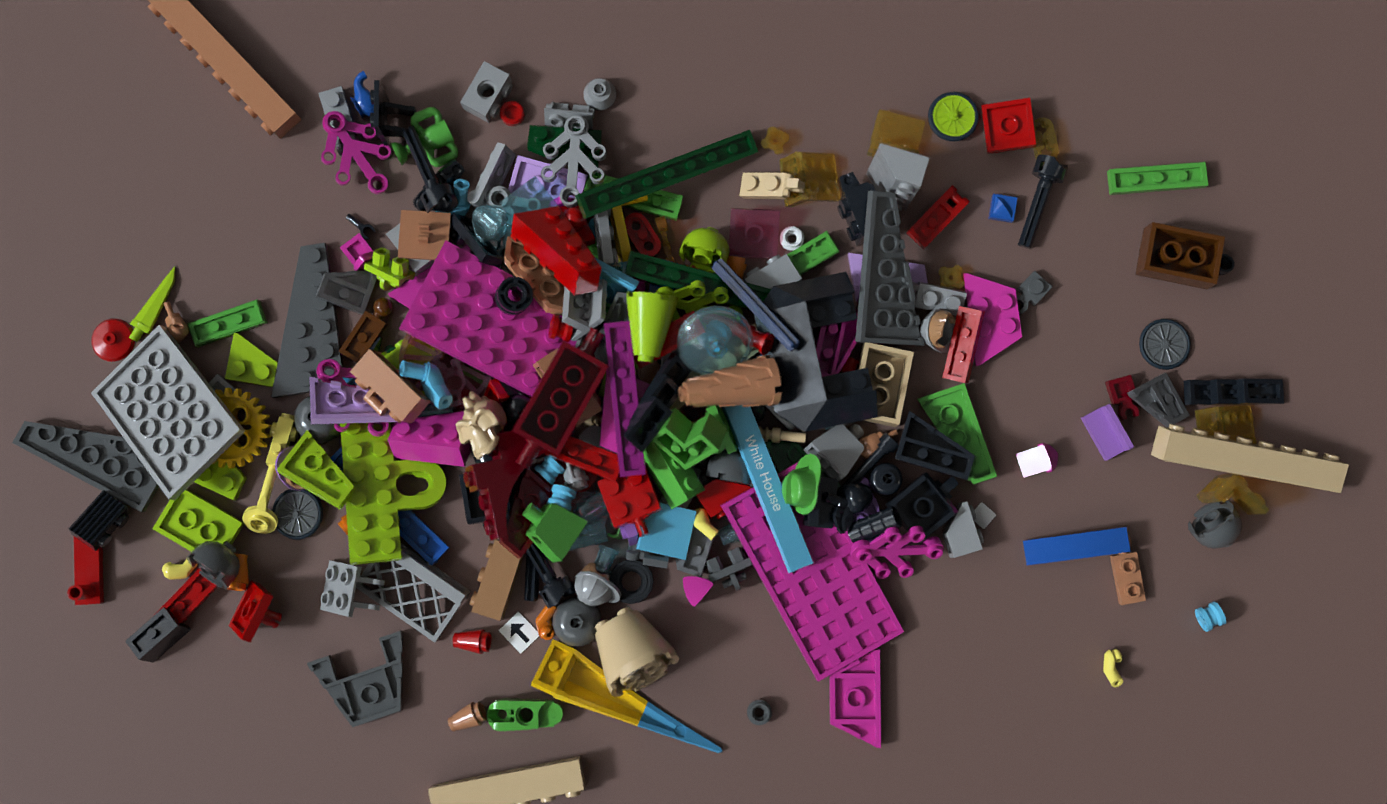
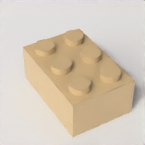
[857,342,914,427]

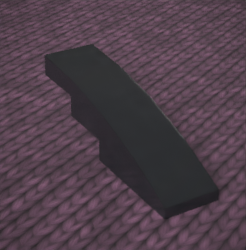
[623,353,692,453]
[1184,378,1284,405]

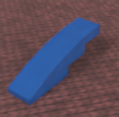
[1023,527,1131,565]

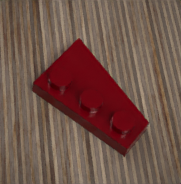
[499,468,553,559]

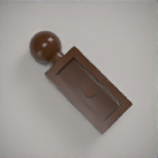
[339,297,393,363]

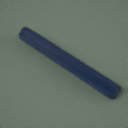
[712,258,800,352]

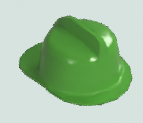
[781,454,822,515]

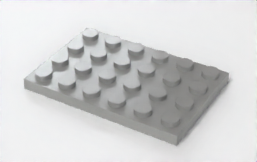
[91,325,245,501]

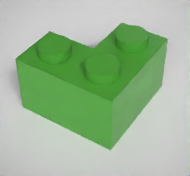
[652,407,728,470]

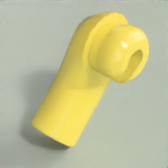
[694,508,719,541]
[162,559,198,580]
[1103,649,1123,687]

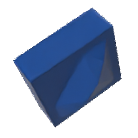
[988,194,1017,223]

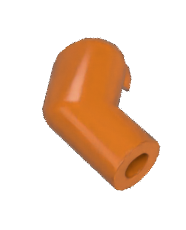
[535,606,557,640]

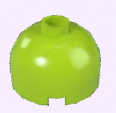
[679,227,730,273]

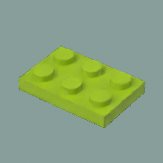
[152,489,244,552]

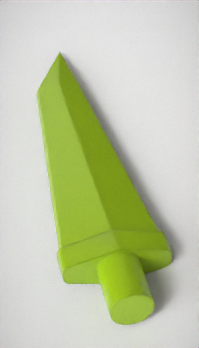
[129,266,175,342]

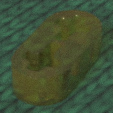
[1033,117,1059,165]

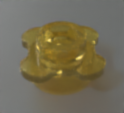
[761,127,789,155]
[938,265,964,289]

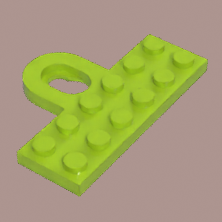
[340,422,446,565]

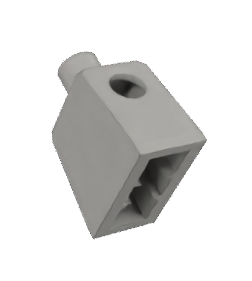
[804,424,864,482]

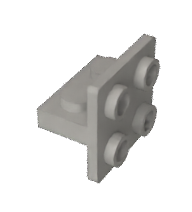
[562,279,607,342]

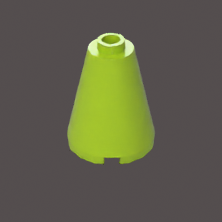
[626,292,678,362]

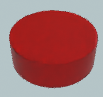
[500,101,525,127]

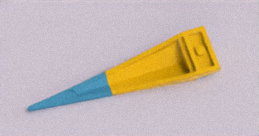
[531,639,722,753]

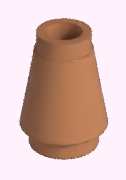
[448,702,487,732]

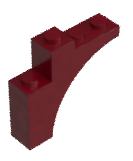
[464,431,546,541]

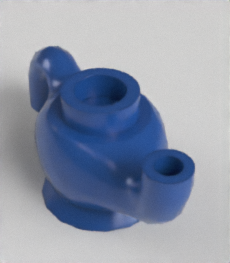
[350,71,374,119]

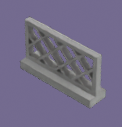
[356,542,471,643]

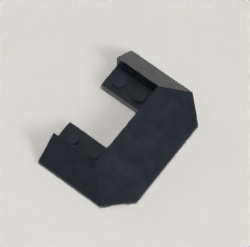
[754,272,878,432]

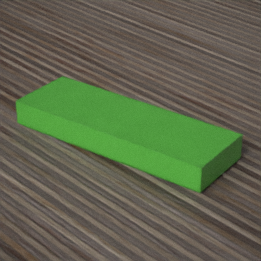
[188,299,267,348]

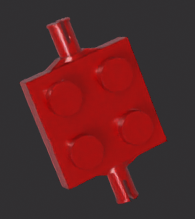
[597,465,662,537]

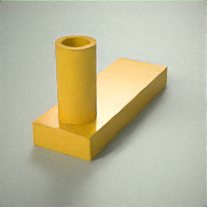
[610,195,648,262]

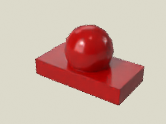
[560,205,595,246]

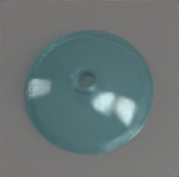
[677,306,753,375]

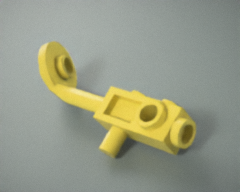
[242,413,298,534]

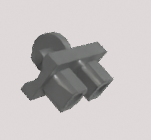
[706,547,752,591]

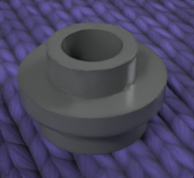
[747,700,772,725]

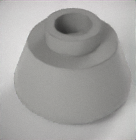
[584,78,616,110]

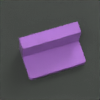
[1081,404,1134,461]

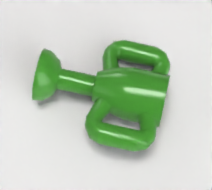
[391,107,458,167]

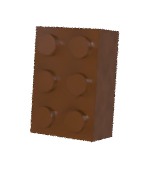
[1135,222,1225,290]

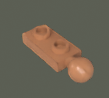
[1110,535,1146,605]

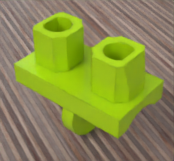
[364,247,415,291]

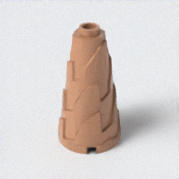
[678,355,781,407]

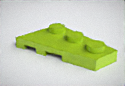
[277,430,356,510]

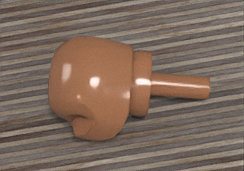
[164,301,189,343]
[859,430,898,459]

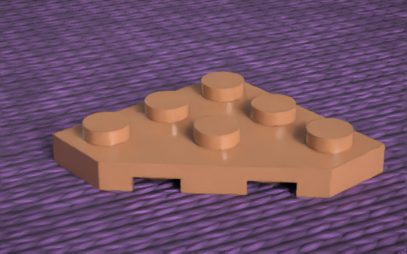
[503,236,565,316]

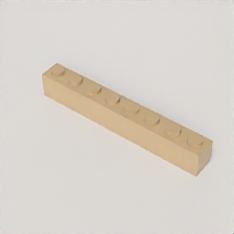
[1151,424,1349,493]

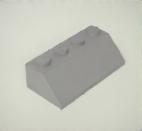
[866,143,929,211]

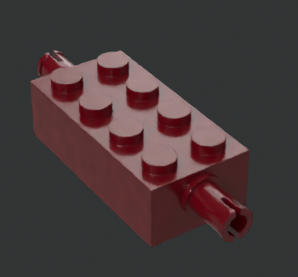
[512,327,609,469]

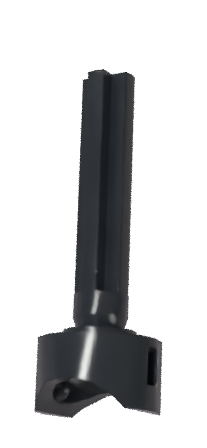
[402,126,458,213]
[1018,154,1068,249]
[526,543,576,609]

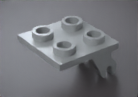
[320,560,385,617]

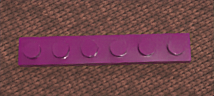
[604,321,646,477]

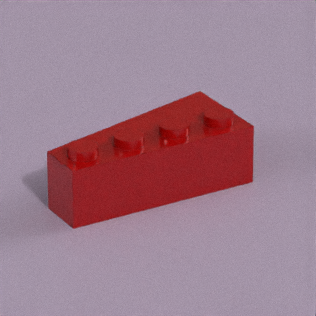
[511,206,602,295]

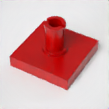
[228,580,282,643]

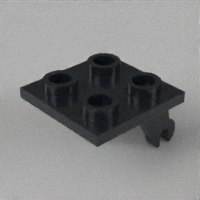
[370,80,417,146]

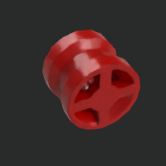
[548,314,573,342]

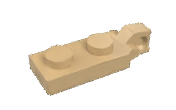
[739,173,805,199]

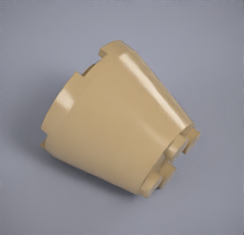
[595,607,679,697]

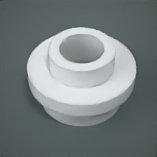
[780,226,804,251]

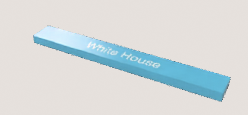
[722,405,813,573]

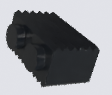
[68,490,130,551]

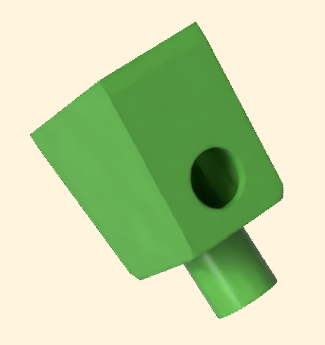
[522,503,587,562]

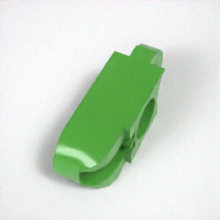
[487,698,564,731]

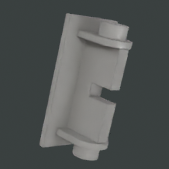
[544,102,595,129]

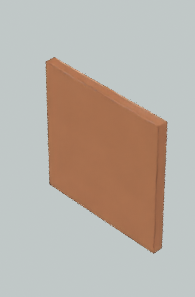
[398,210,451,260]

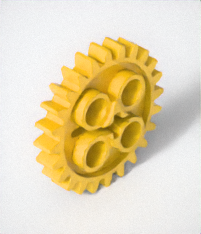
[212,388,272,468]

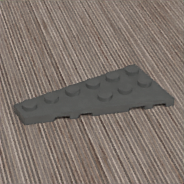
[855,191,925,346]
[271,243,344,398]
[12,421,159,512]

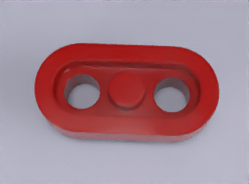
[624,213,661,257]

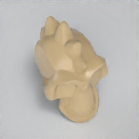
[455,391,507,459]

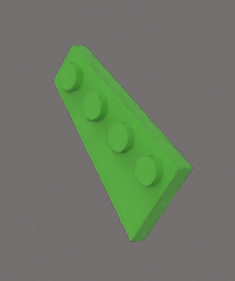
[917,383,997,484]

